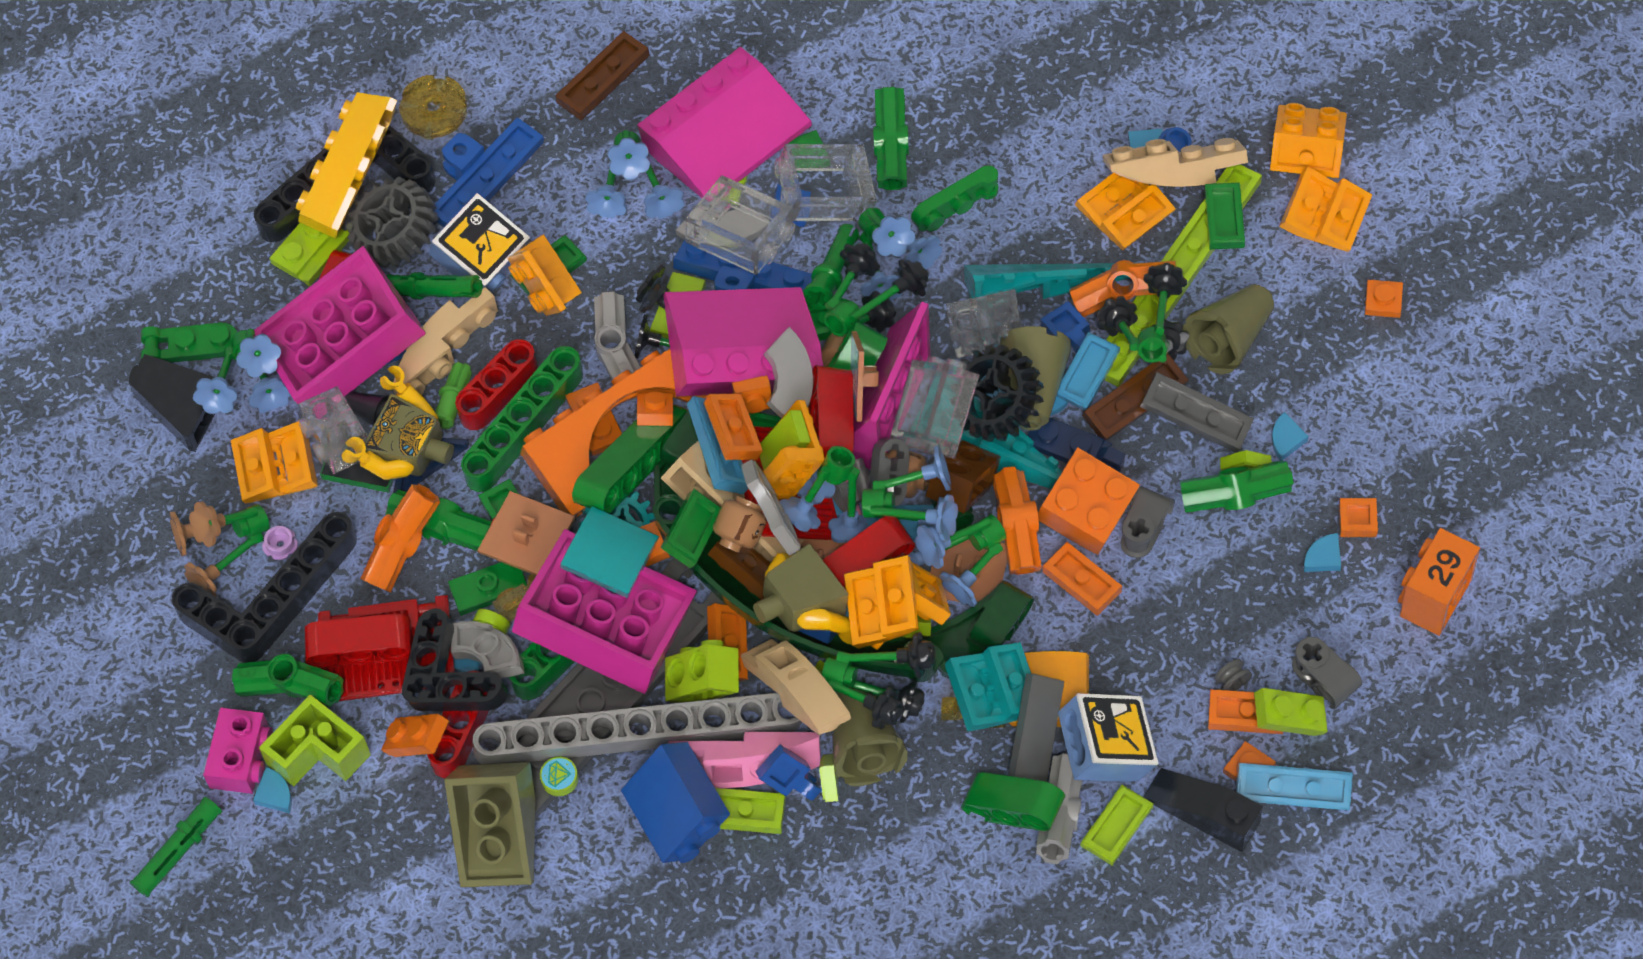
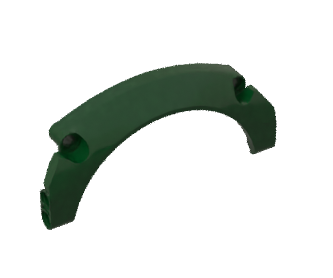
[653,410,1034,682]

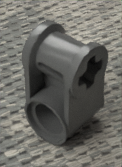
[1120,486,1175,558]
[1292,637,1362,710]

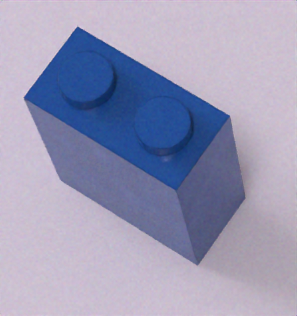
[621,742,730,863]

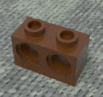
[926,440,1001,513]

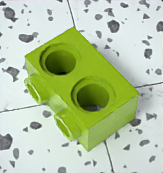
[665,640,739,703]

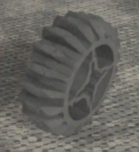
[346,176,439,269]

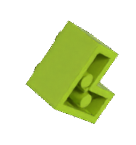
[259,695,371,787]

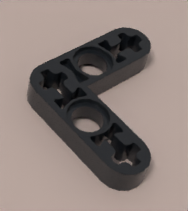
[402,608,508,711]

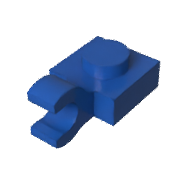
[1040,301,1090,353]
[755,744,822,801]

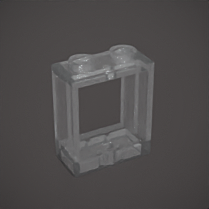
[774,144,877,221]
[685,175,795,275]
[890,356,979,459]

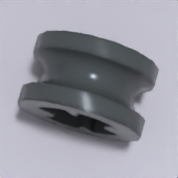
[1214,659,1252,691]

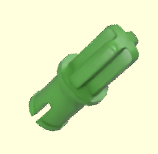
[435,362,472,429]

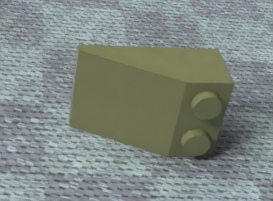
[444,762,535,887]

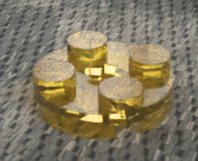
[399,75,467,140]

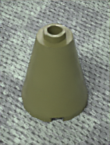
[1182,284,1274,374]
[1000,326,1071,430]
[832,688,908,786]

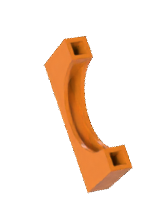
[520,344,708,518]

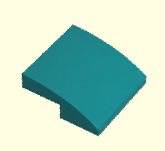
[560,506,659,599]
[944,642,1031,732]

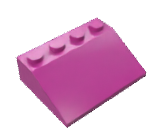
[637,47,812,204]
[254,246,426,419]
[663,287,823,397]
[853,302,931,470]
[511,529,697,694]

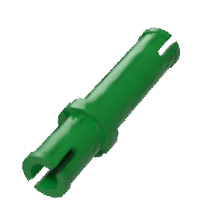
[386,272,483,300]
[129,797,223,898]

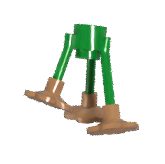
[170,501,269,597]

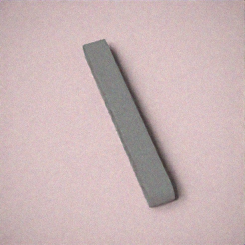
[473,693,802,764]

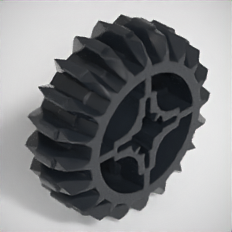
[947,345,1044,442]

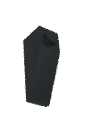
[1143,768,1263,852]

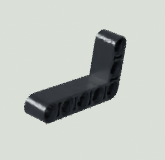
[254,125,436,242]
[172,512,357,663]

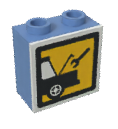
[429,193,530,293]
[1058,693,1159,782]

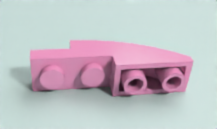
[668,732,821,789]

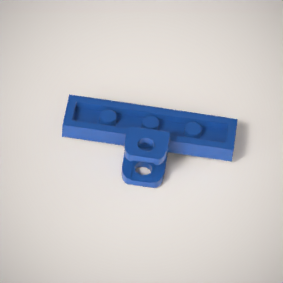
[435,117,544,227]
[673,237,812,291]

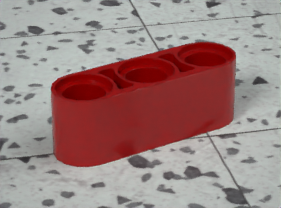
[455,339,538,430]
[809,365,854,459]
[823,516,915,590]
[305,614,411,668]
[427,671,491,778]

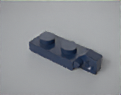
[1027,418,1125,472]

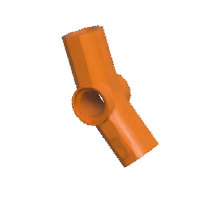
[1069,260,1177,317]
[993,467,1042,575]
[360,484,440,593]

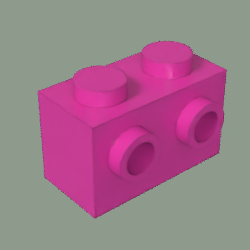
[203,708,273,794]

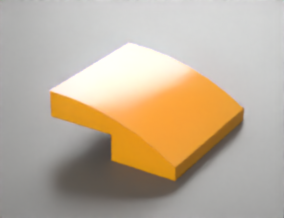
[1279,166,1372,252]
[1075,173,1176,250]
[231,421,318,503]
[844,555,919,648]
[1010,651,1089,727]

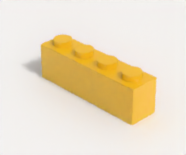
[295,92,397,239]

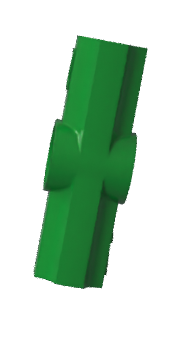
[385,489,492,552]

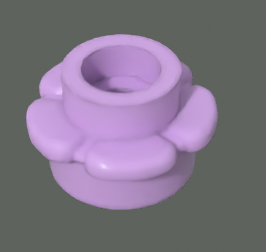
[262,526,298,560]

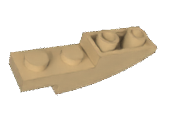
[1102,138,1248,187]
[393,287,498,396]
[741,639,851,735]

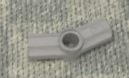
[594,292,641,380]
[1036,753,1083,864]

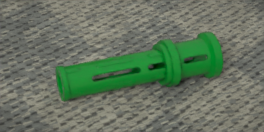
[803,224,859,311]

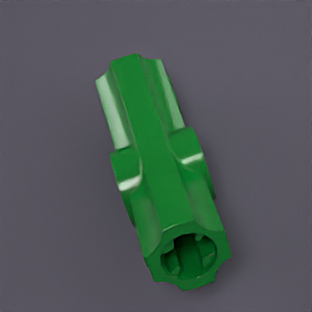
[873,87,909,190]
[1180,460,1294,513]
[232,654,344,707]

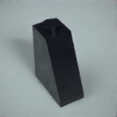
[129,354,215,452]

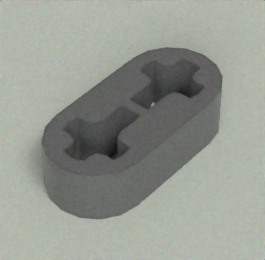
[869,437,910,507]

